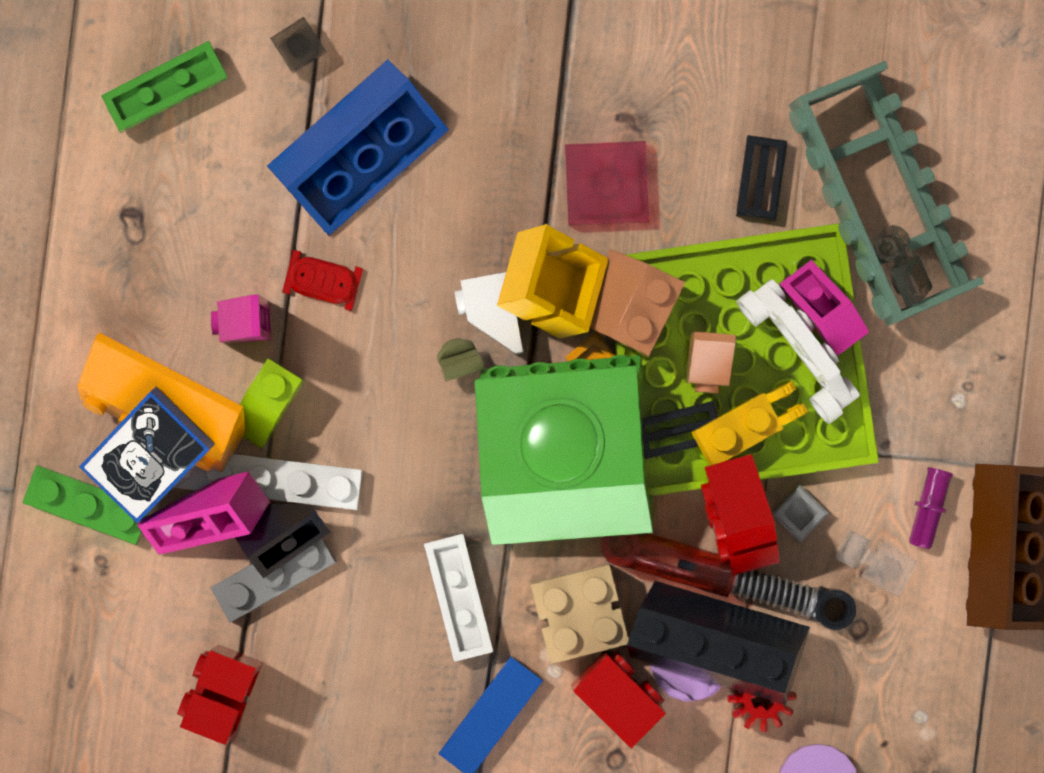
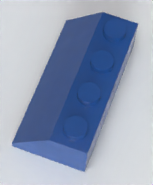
[267,59,449,236]

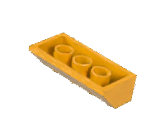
[77,332,246,473]

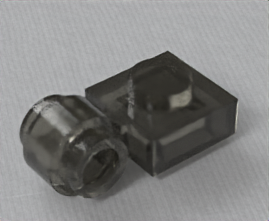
[874,225,933,307]

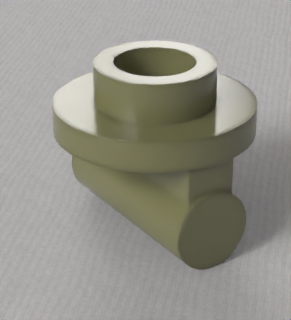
[437,338,484,382]

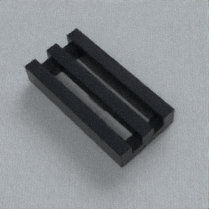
[735,135,787,221]
[642,401,718,459]

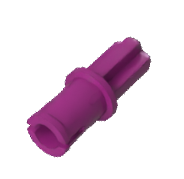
[909,467,953,549]

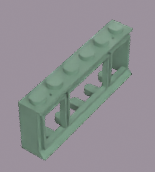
[788,61,984,326]

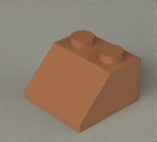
[589,249,685,357]

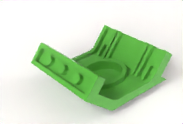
[475,355,655,545]

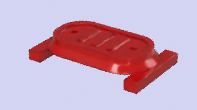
[282,250,363,311]

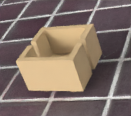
[530,563,629,664]

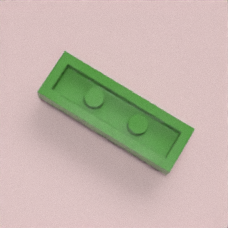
[101,41,229,133]
[22,465,150,545]

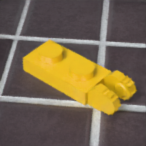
[691,381,808,466]

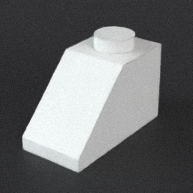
[454,272,523,355]

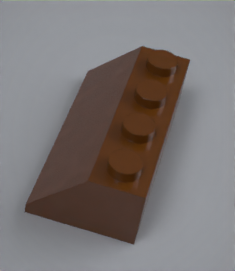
[966,463,1044,630]

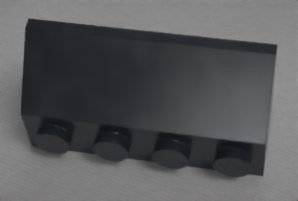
[627,580,810,705]

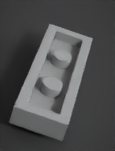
[210,538,336,623]

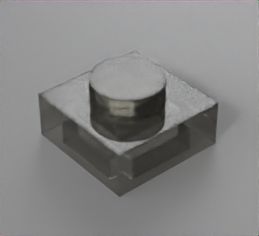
[270,17,327,74]

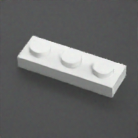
[424,534,493,662]

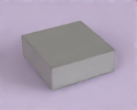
[772,485,829,542]

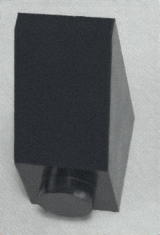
[235,504,330,579]

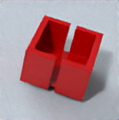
[700,454,780,576]
[177,645,263,745]
[571,650,666,749]

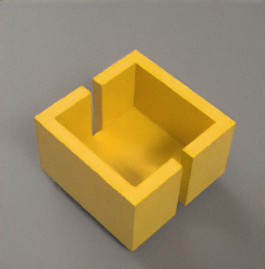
[497,224,609,339]

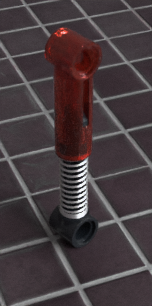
[600,533,856,630]

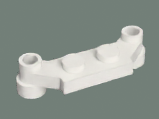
[736,279,860,424]

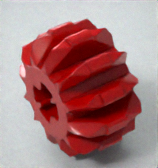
[727,691,797,732]

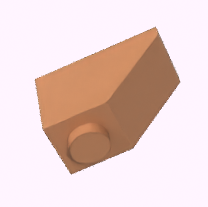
[686,332,736,394]

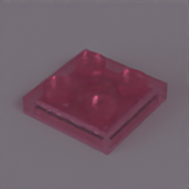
[565,141,649,226]

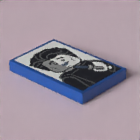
[79,387,215,523]

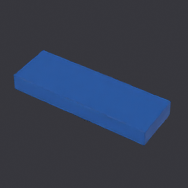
[438,656,543,773]

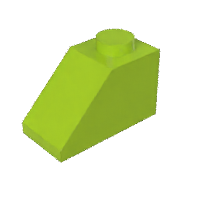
[240,358,306,449]

